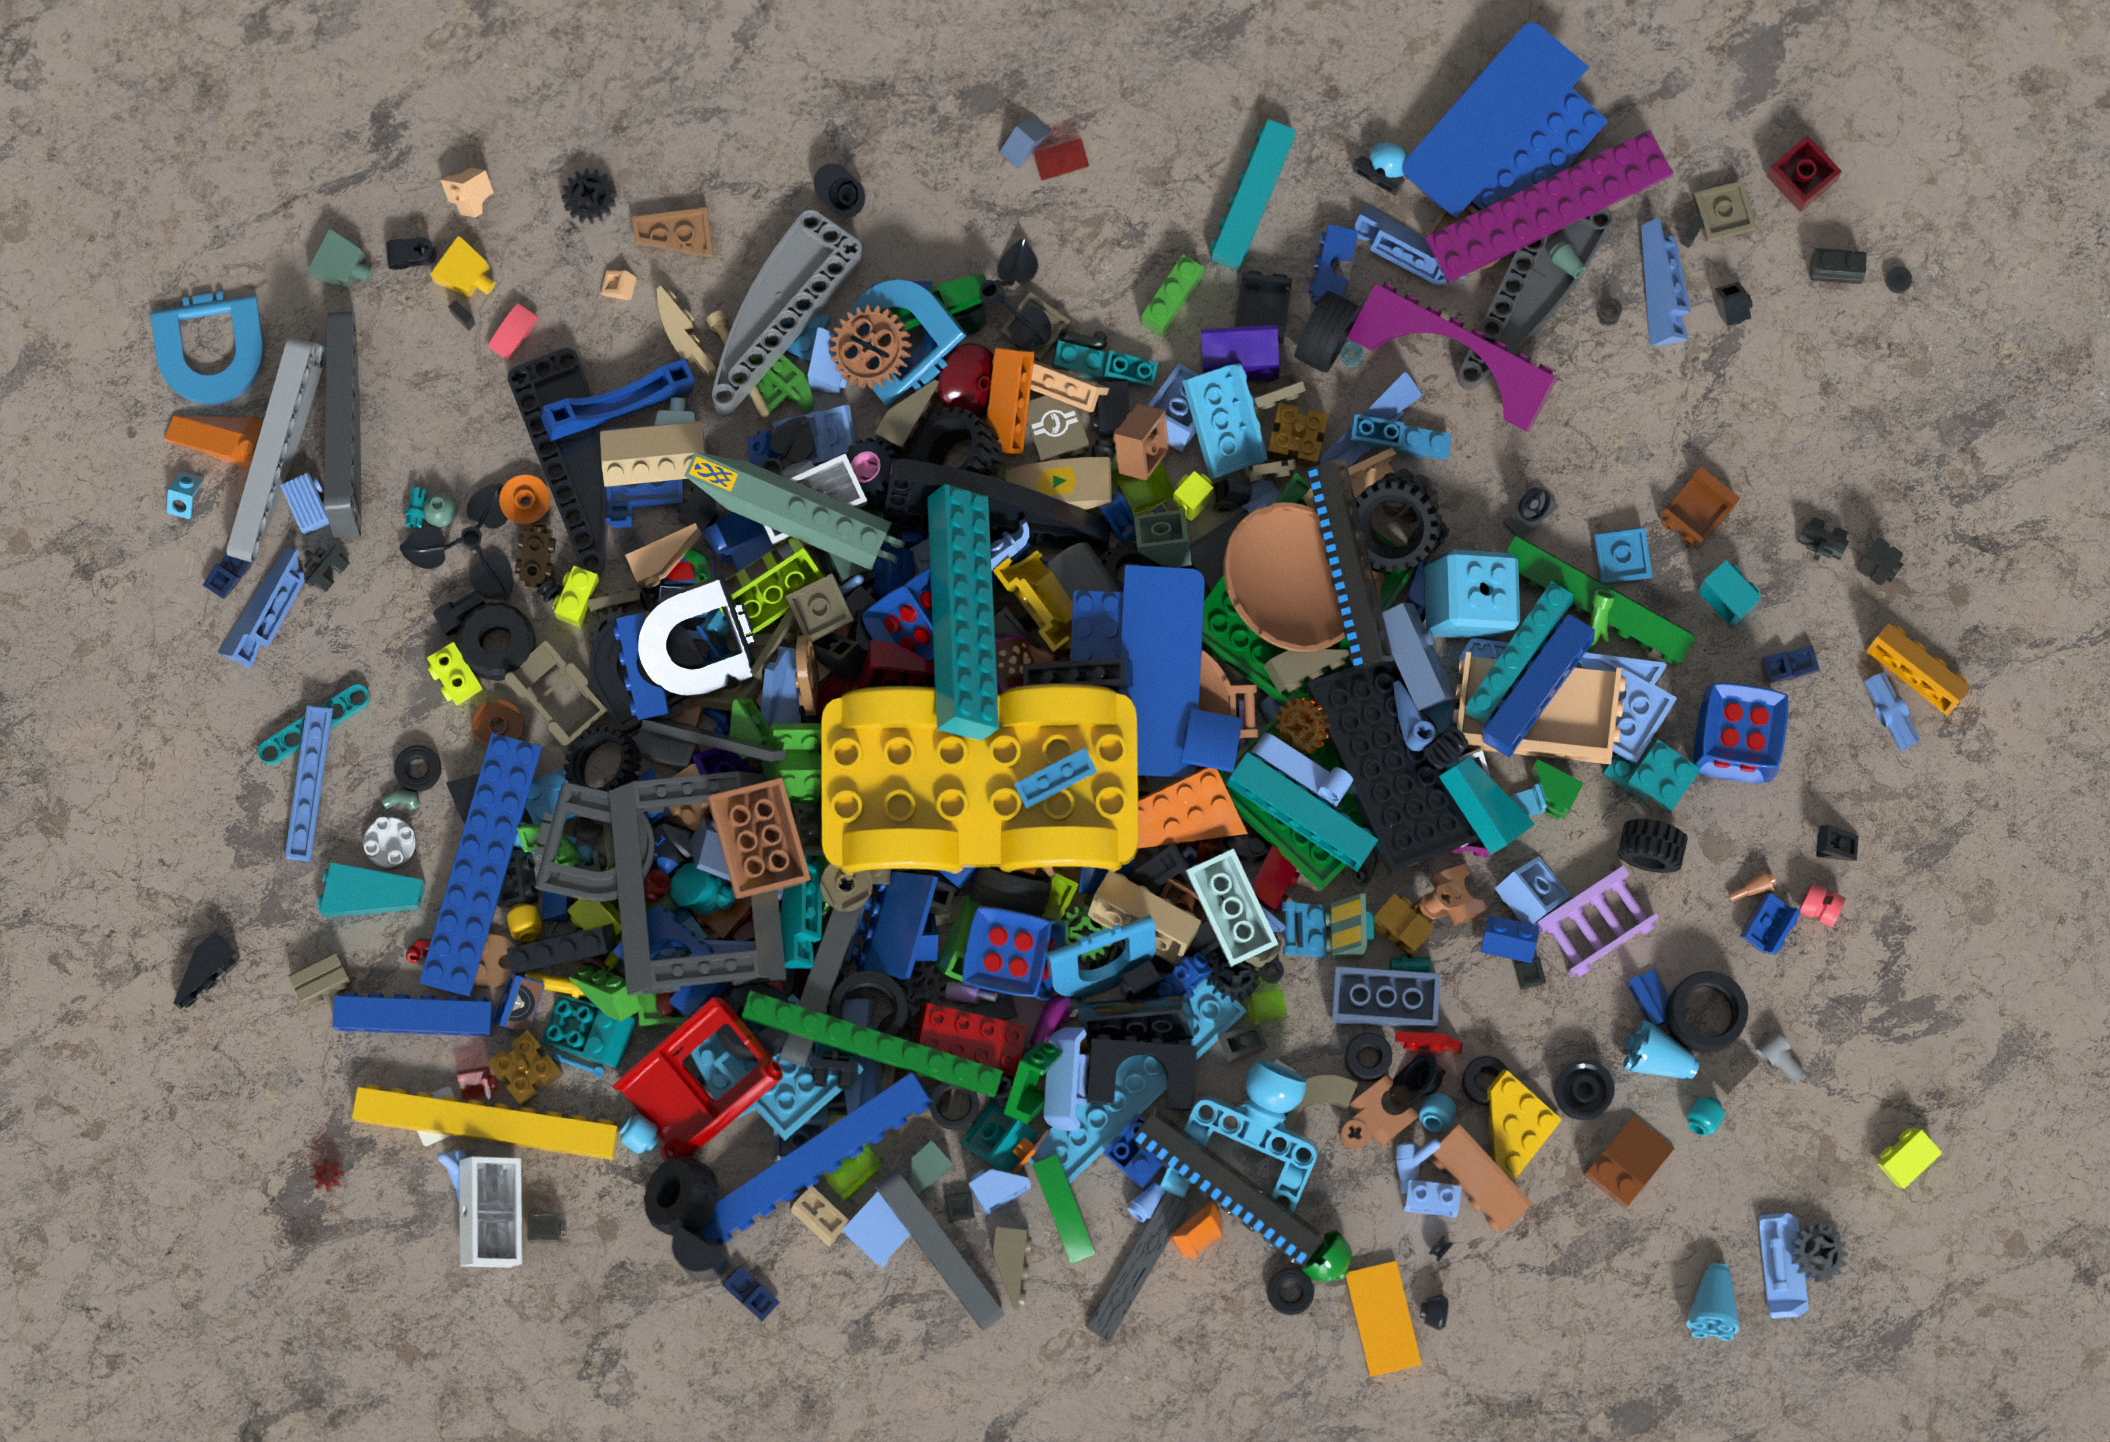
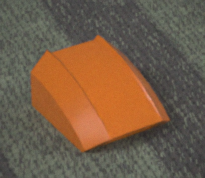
[1170,1201,1224,1259]

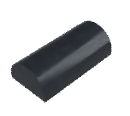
[1079,993,1194,1043]
[672,1226,731,1282]

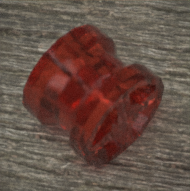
[644,870,671,903]

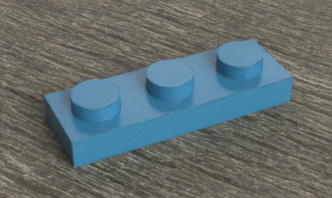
[1014,748,1097,809]

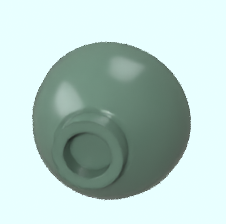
[423,492,458,527]

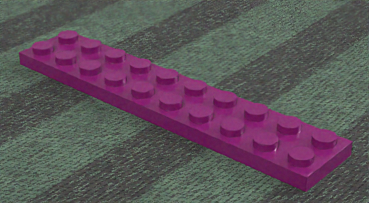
[1425,130,1673,283]

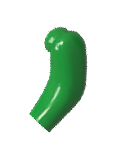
[683,547,712,584]

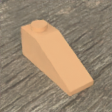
[625,523,702,588]

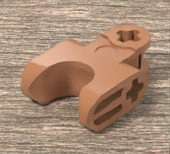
[1419,864,1490,926]
[1340,1075,1419,1149]

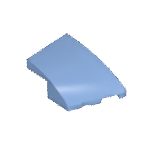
[772,405,857,465]

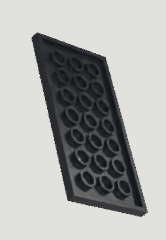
[1305,653,1480,874]

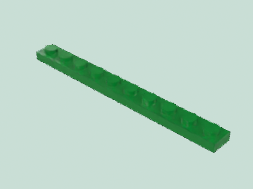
[741,991,1003,1098]

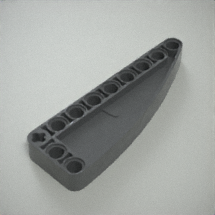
[1458,208,1613,390]
[324,311,361,538]

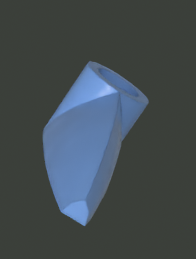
[1393,680,1435,751]

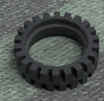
[564,725,641,792]

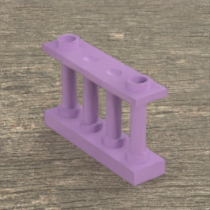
[1535,865,1659,978]

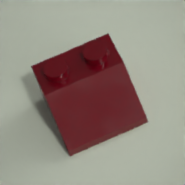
[1251,845,1301,914]

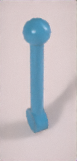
[552,1052,604,1078]

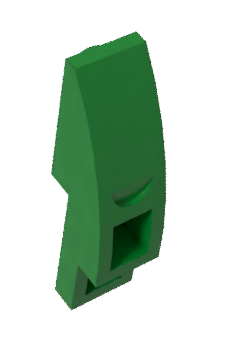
[891,274,986,332]

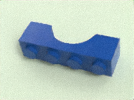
[613,612,670,721]

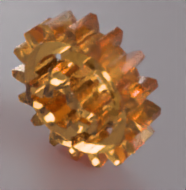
[1274,697,1330,755]

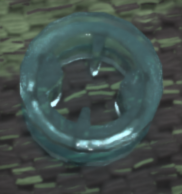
[1340,342,1364,367]

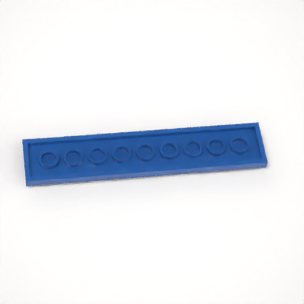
[419,733,543,998]

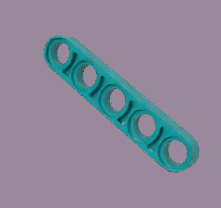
[258,684,370,765]

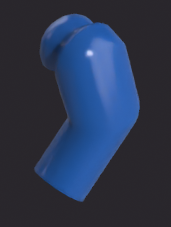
[704,708,731,735]

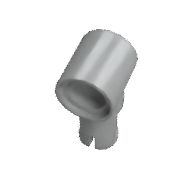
[1756,1031,1806,1083]

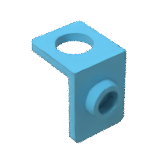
[167,471,204,519]
[1509,783,1546,817]

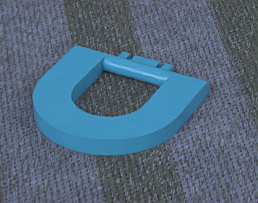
[848,280,967,407]
[151,292,265,405]
[1046,915,1156,997]

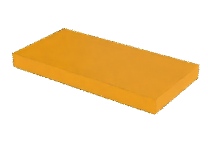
[1345,1261,1422,1377]

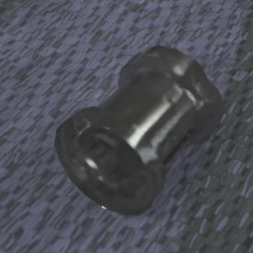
[1597,297,1622,327]

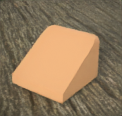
[601,270,636,300]

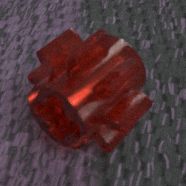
[310,1159,345,1193]

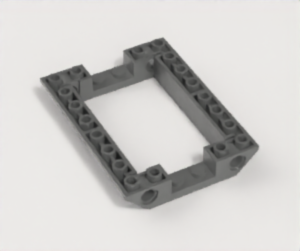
[609,771,786,996]

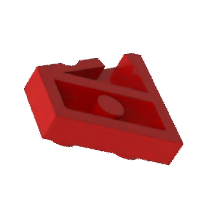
[1395,1031,1463,1054]

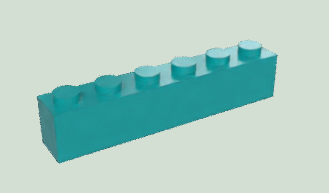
[1209,119,1296,272]
[1465,581,1573,725]
[1226,752,1379,872]

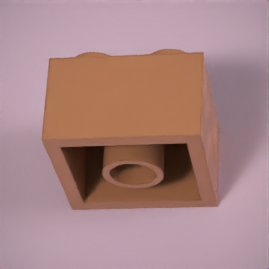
[1113,404,1169,480]

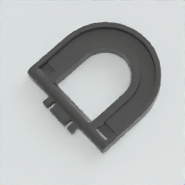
[534,782,655,902]

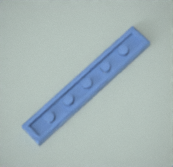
[285,705,334,862]

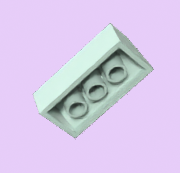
[1186,849,1278,966]

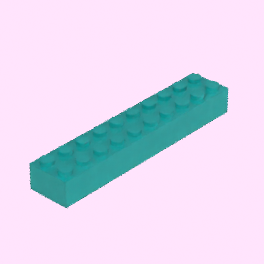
[928,484,999,741]

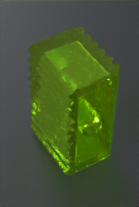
[827,1145,883,1202]

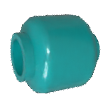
[1686,1096,1725,1136]

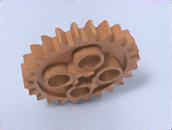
[829,305,912,389]

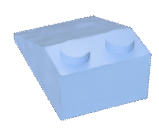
[1148,363,1199,452]

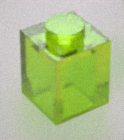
[1247,989,1287,1023]

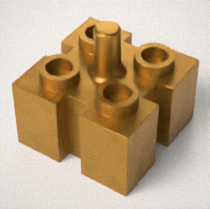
[1267,402,1329,468]
[1373,893,1434,957]
[487,1030,563,1107]

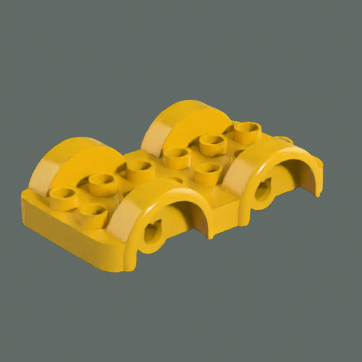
[822,684,1139,875]

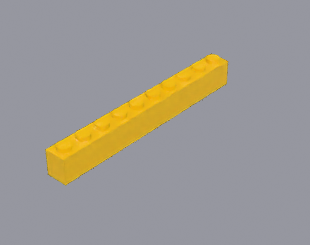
[352,1084,619,1160]

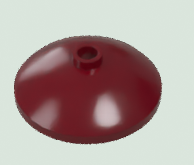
[938,343,994,418]

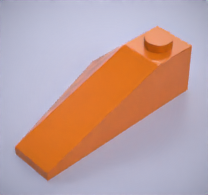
[164,416,264,469]

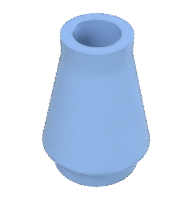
[1128,1182,1165,1222]

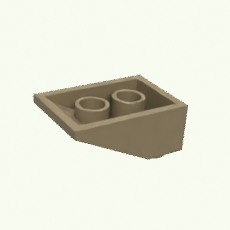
[873,380,940,459]

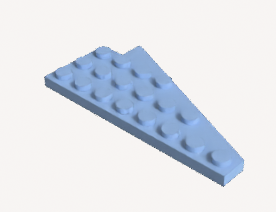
[1458,638,1677,765]

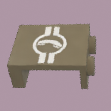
[1027,395,1089,462]

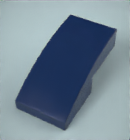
[203,553,257,599]
[1761,645,1820,684]
[722,1265,780,1322]

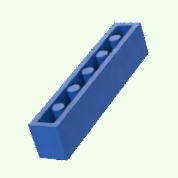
[1482,614,1595,758]
[332,992,495,1037]

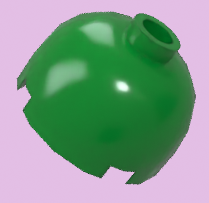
[1300,1230,1352,1283]

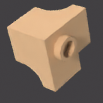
[441,167,494,218]

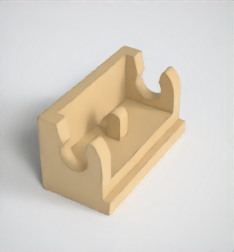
[791,1186,850,1247]

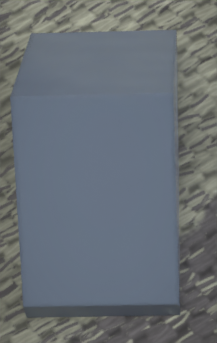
[1000,117,1052,169]

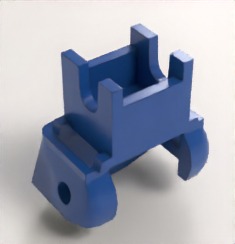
[702,512,774,572]

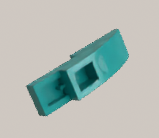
[1052,340,1158,388]

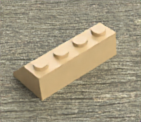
[600,421,706,487]
[1087,871,1201,967]

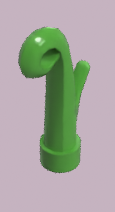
[1586,590,1615,653]

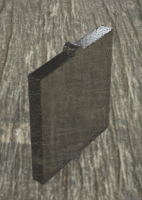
[1699,1039,1760,1095]

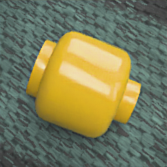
[507,903,543,943]

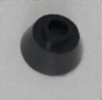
[1420,1294,1448,1331]

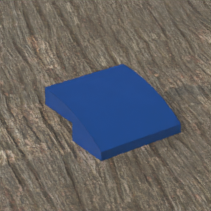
[1181,708,1242,772]

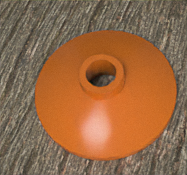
[499,475,551,525]

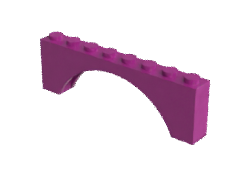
[1347,282,1558,432]

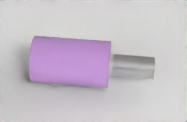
[945,981,997,1005]

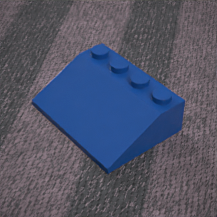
[855,872,938,980]

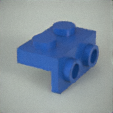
[1740,892,1801,955]

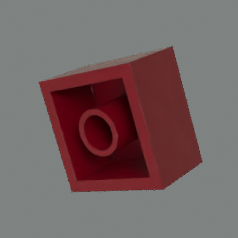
[1766,135,1842,212]

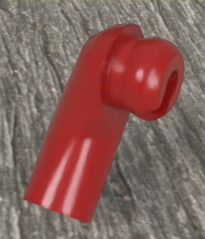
[406,938,432,963]

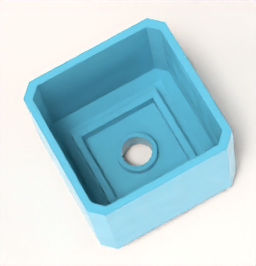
[1424,549,1520,640]

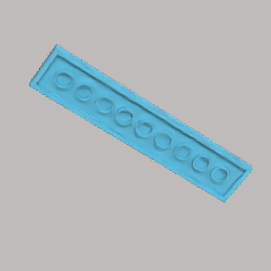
[1027,977,1247,1185]

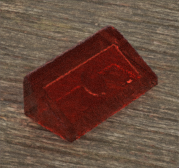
[1034,138,1089,181]

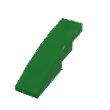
[1032,1154,1095,1264]

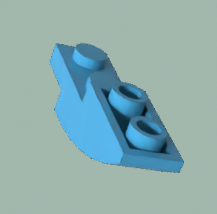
[1350,414,1451,461]

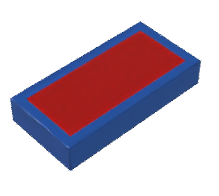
[664,557,715,586]

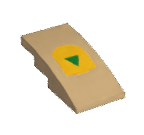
[1006,457,1112,510]

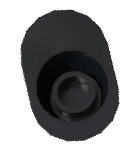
[814,163,866,218]
[1390,1051,1446,1106]

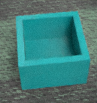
[1697,560,1762,629]

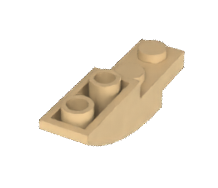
[657,285,717,380]

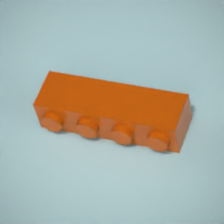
[986,348,1035,454]

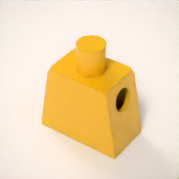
[430,236,496,297]

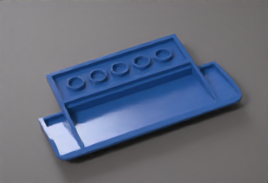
[1402,23,1608,219]
[1070,565,1205,778]

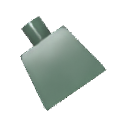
[308,229,373,288]

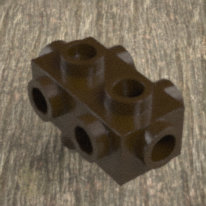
[515,524,556,588]

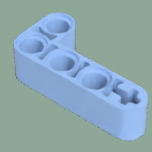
[1250,733,1353,810]

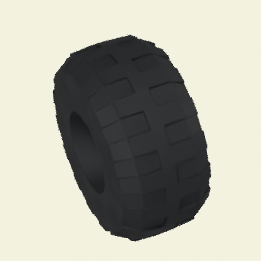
[458,602,536,681]
[716,982,790,1063]
[644,1156,719,1236]

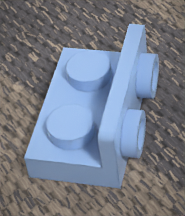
[1404,1180,1461,1218]

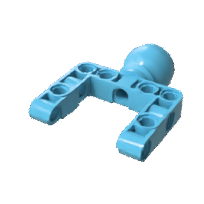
[1160,1059,1318,1237]

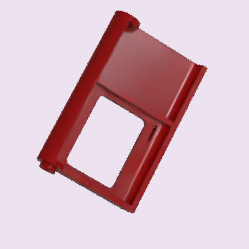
[612,997,783,1161]

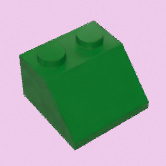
[1530,759,1584,820]

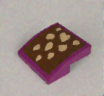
[995,635,1035,693]

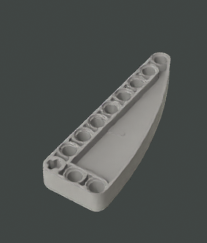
[712,210,862,415]
[227,336,327,563]

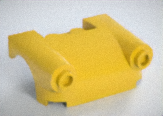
[993,550,1073,653]

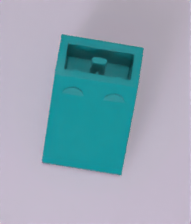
[541,994,637,1069]

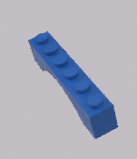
[541,358,695,441]

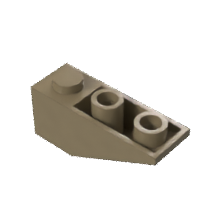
[1264,649,1350,693]
[993,1227,1032,1312]

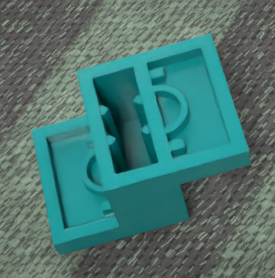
[1603,739,1701,812]

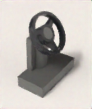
[1503,487,1559,538]

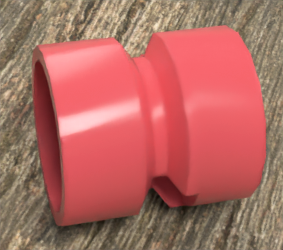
[1799,882,1846,928]

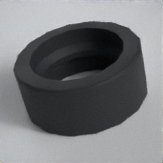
[929,1081,979,1130]

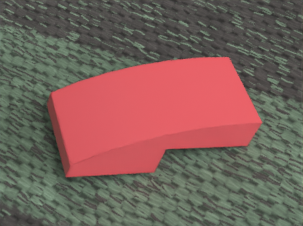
[487,303,539,360]

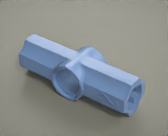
[1864,672,1921,751]

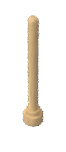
[706,310,769,418]

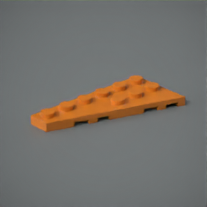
[1138,767,1248,848]

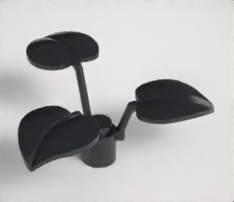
[952,238,1052,349]
[735,416,814,476]
[399,483,513,599]

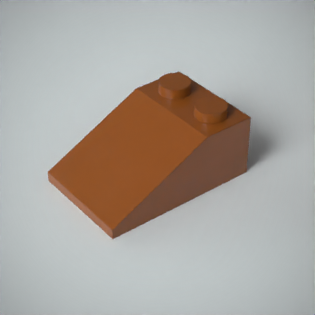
[1584,1115,1675,1209]

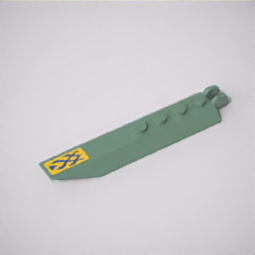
[684,452,905,570]

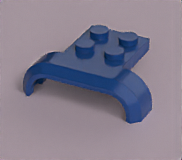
[605,426,684,528]

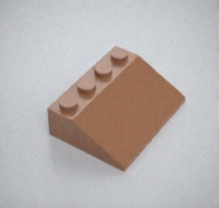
[707,778,810,899]
[1430,1124,1532,1233]

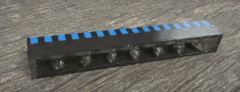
[1307,460,1394,669]
[1133,1108,1324,1266]

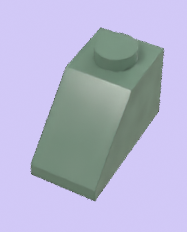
[910,1140,953,1198]

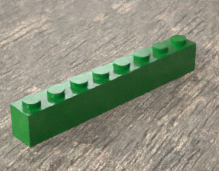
[1506,535,1697,665]

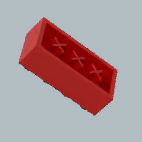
[913,1003,1028,1080]

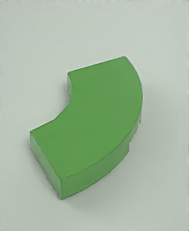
[517,824,583,866]

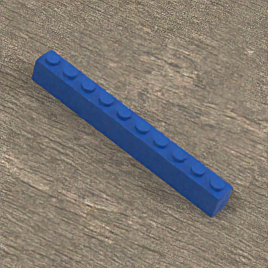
[701,1072,934,1246]

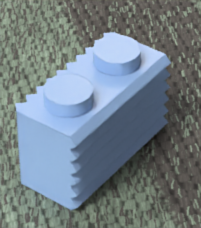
[280,473,329,535]

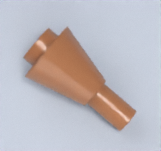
[1729,868,1777,902]

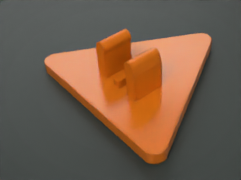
[1010,1130,1050,1175]

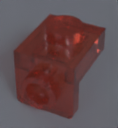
[457,1066,497,1100]

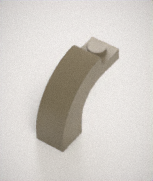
[1278,1075,1358,1141]

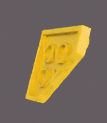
[1487,1069,1562,1181]

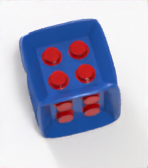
[862,567,934,663]
[1693,683,1789,783]
[963,905,1066,1000]

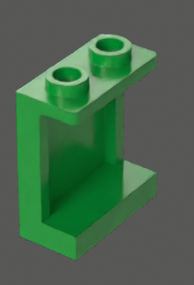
[1004,1041,1063,1124]

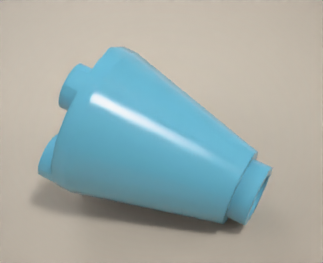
[1623,1020,1699,1079]
[1686,1263,1740,1341]

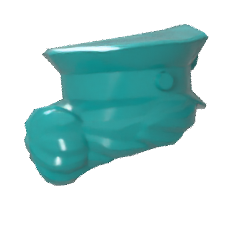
[671,862,737,915]

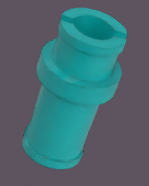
[404,487,427,529]
[1389,955,1431,973]

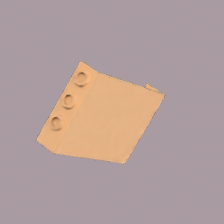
[1453,651,1626,764]

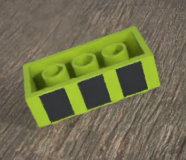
[719,537,825,635]

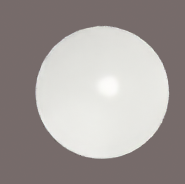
[363,817,416,868]

